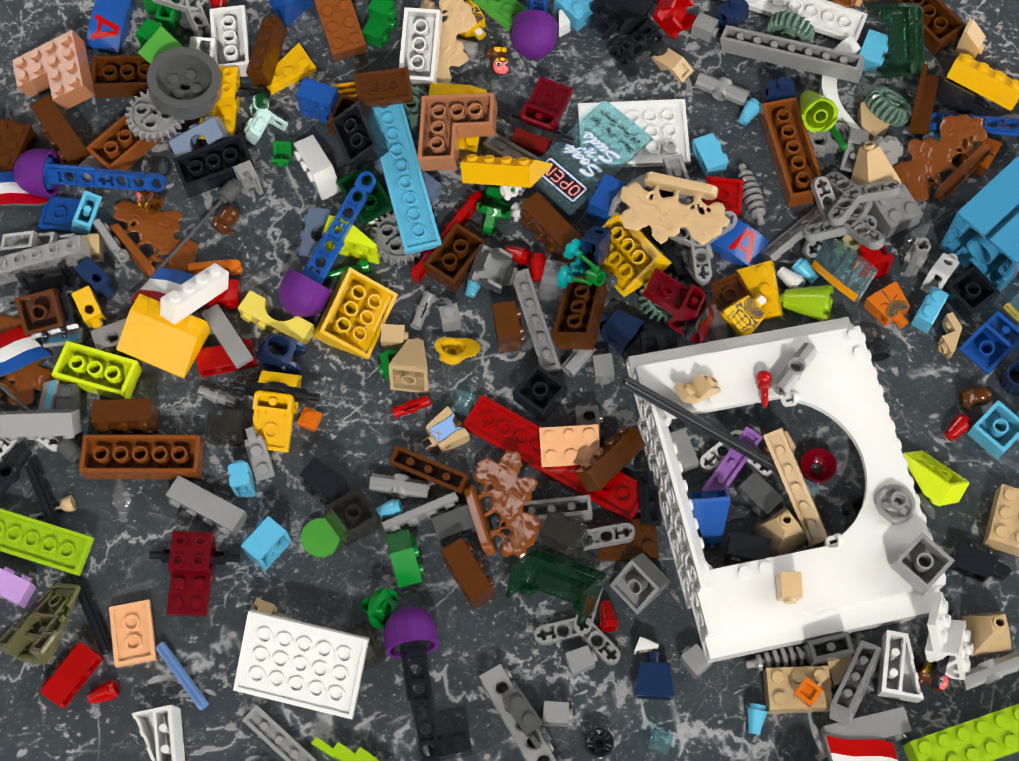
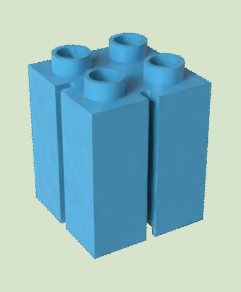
[939,156,1019,291]

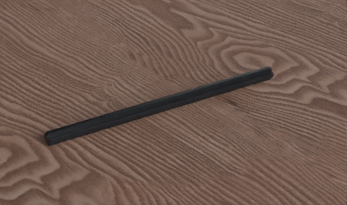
[621,376,780,475]
[25,462,113,655]

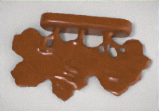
[893,114,993,202]
[109,192,198,278]
[0,314,55,408]
[464,450,543,559]

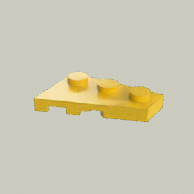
[264,42,317,95]
[736,260,783,320]

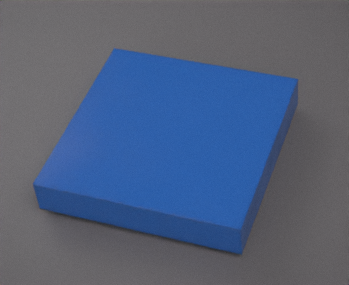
[38,196,81,234]

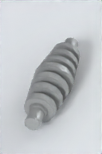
[738,164,766,225]
[745,646,809,671]

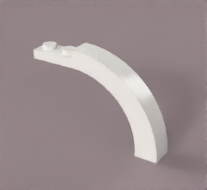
[819,35,869,141]

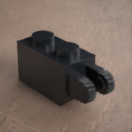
[935,78,989,116]
[948,542,1011,582]

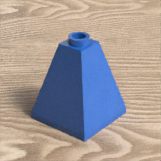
[268,0,314,27]
[689,489,730,547]

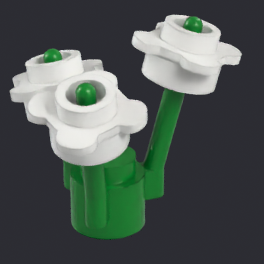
[486,185,525,222]

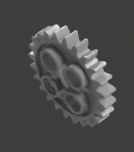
[125,89,185,143]
[370,211,424,266]

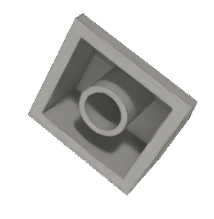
[609,553,671,615]

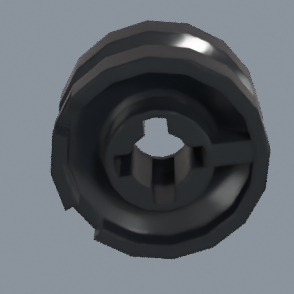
[865,337,891,362]
[585,728,614,760]

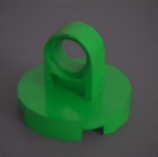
[476,201,512,235]
[360,588,400,629]

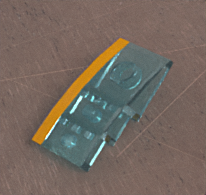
[811,237,878,303]

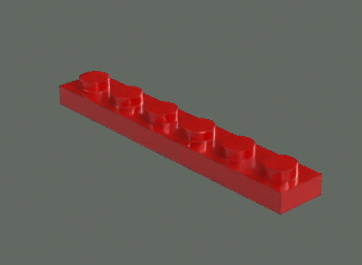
[411,191,482,284]

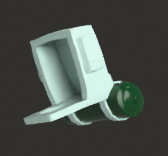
[244,93,288,145]

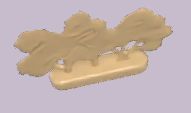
[399,0,476,88]
[619,172,730,245]

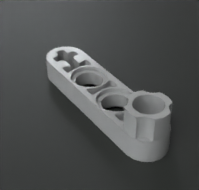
[558,523,635,556]

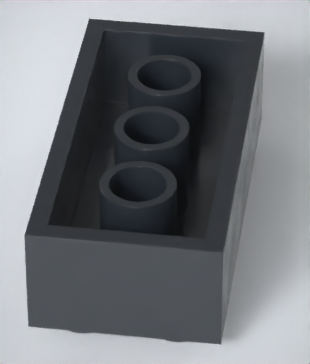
[173,133,257,198]

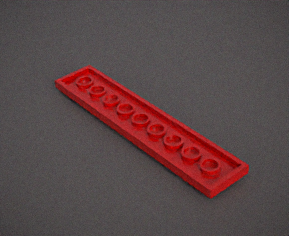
[462,395,640,522]

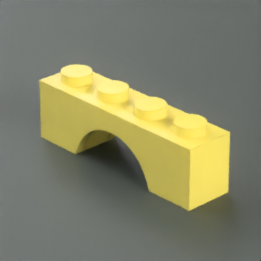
[238,290,315,345]

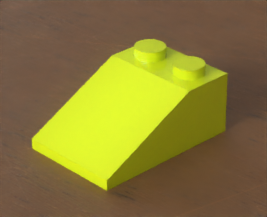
[322,215,380,264]
[903,450,970,506]

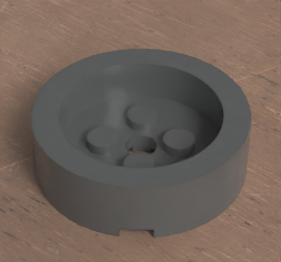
[147,47,222,120]

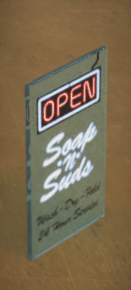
[534,99,653,216]

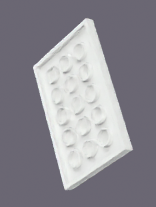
[578,99,691,169]
[233,610,369,719]

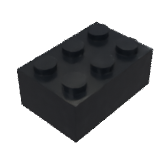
[330,101,389,171]

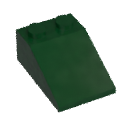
[336,166,393,226]

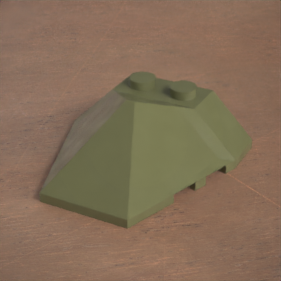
[0,583,81,666]

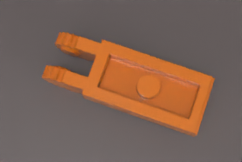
[188,259,243,276]

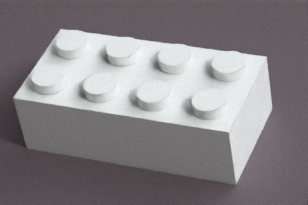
[210,5,251,77]
[399,7,443,85]

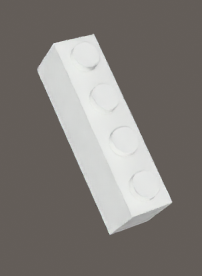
[160,263,229,325]

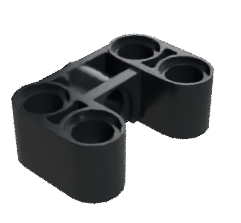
[610,23,668,77]

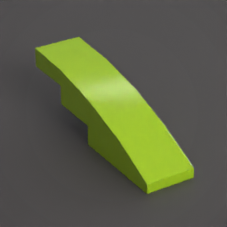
[311,737,379,761]

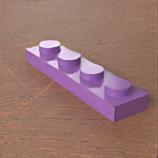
[701,426,763,491]

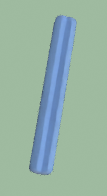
[155,642,209,710]

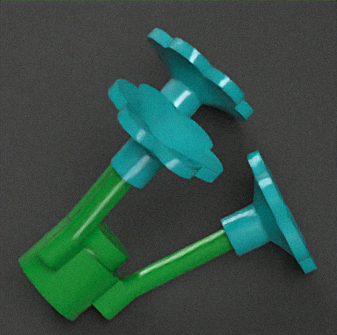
[557,238,606,289]

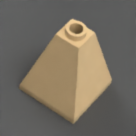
[851,141,902,193]
[389,338,429,394]
[752,507,807,557]
[961,611,1012,657]

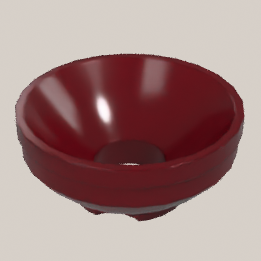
[800,448,837,483]

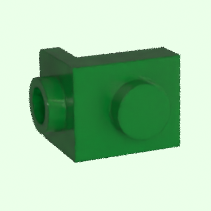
[271,141,293,167]
[378,349,398,381]

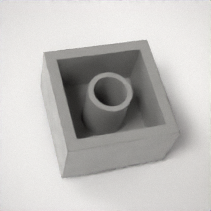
[869,184,923,238]
[890,532,955,595]

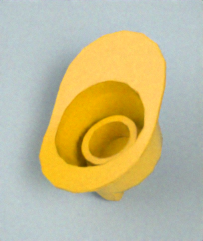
[434,337,480,365]

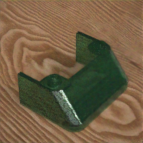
[872,2,925,79]
[506,549,606,624]

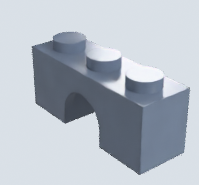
[168,115,230,157]
[297,207,332,267]

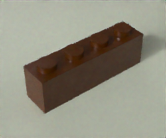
[246,16,287,86]
[575,426,646,492]
[388,445,471,496]

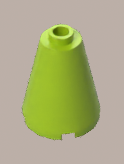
[799,90,838,133]
[780,285,834,321]

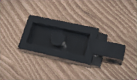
[639,470,661,527]

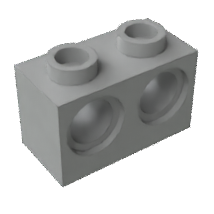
[807,122,848,157]

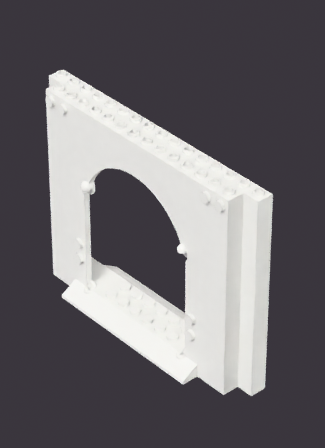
[626,317,946,663]

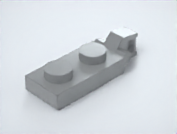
[93,218,131,265]
[244,427,276,482]

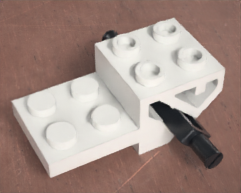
[925,592,974,689]

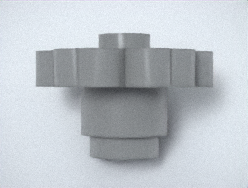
[872,135,903,165]

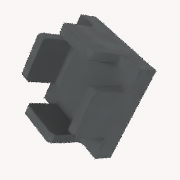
[468,244,518,295]

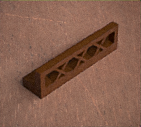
[909,64,940,135]

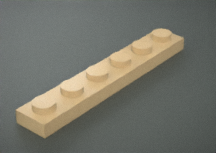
[763,428,829,546]

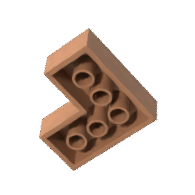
[12,30,95,110]
[417,93,497,171]

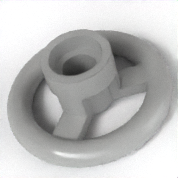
[875,484,916,523]

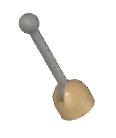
[29,495,77,519]

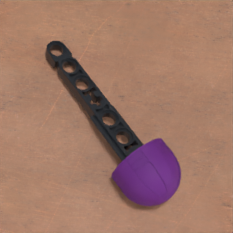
[383,606,441,761]

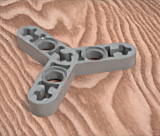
[152,0,212,38]
[825,171,901,227]
[802,176,877,258]
[804,201,884,250]
[668,211,737,285]
[534,578,621,666]

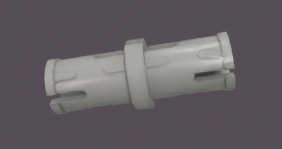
[410,292,435,330]
[197,385,238,408]

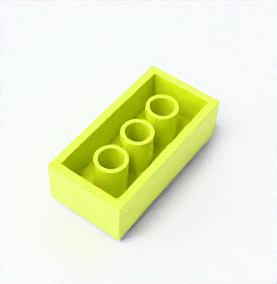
[51,341,143,399]

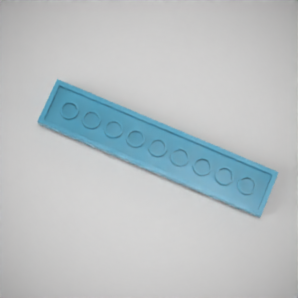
[371,104,441,255]

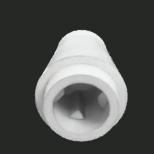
[777,266,806,289]

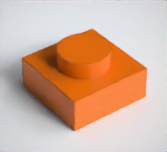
[297,406,323,432]
[793,677,824,708]

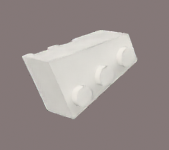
[293,135,339,201]
[877,630,924,703]
[132,705,185,761]

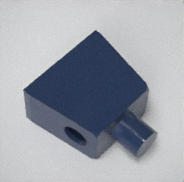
[715,0,749,34]
[760,76,796,104]
[581,226,612,269]
[74,256,117,300]
[600,309,644,356]
[633,651,674,701]

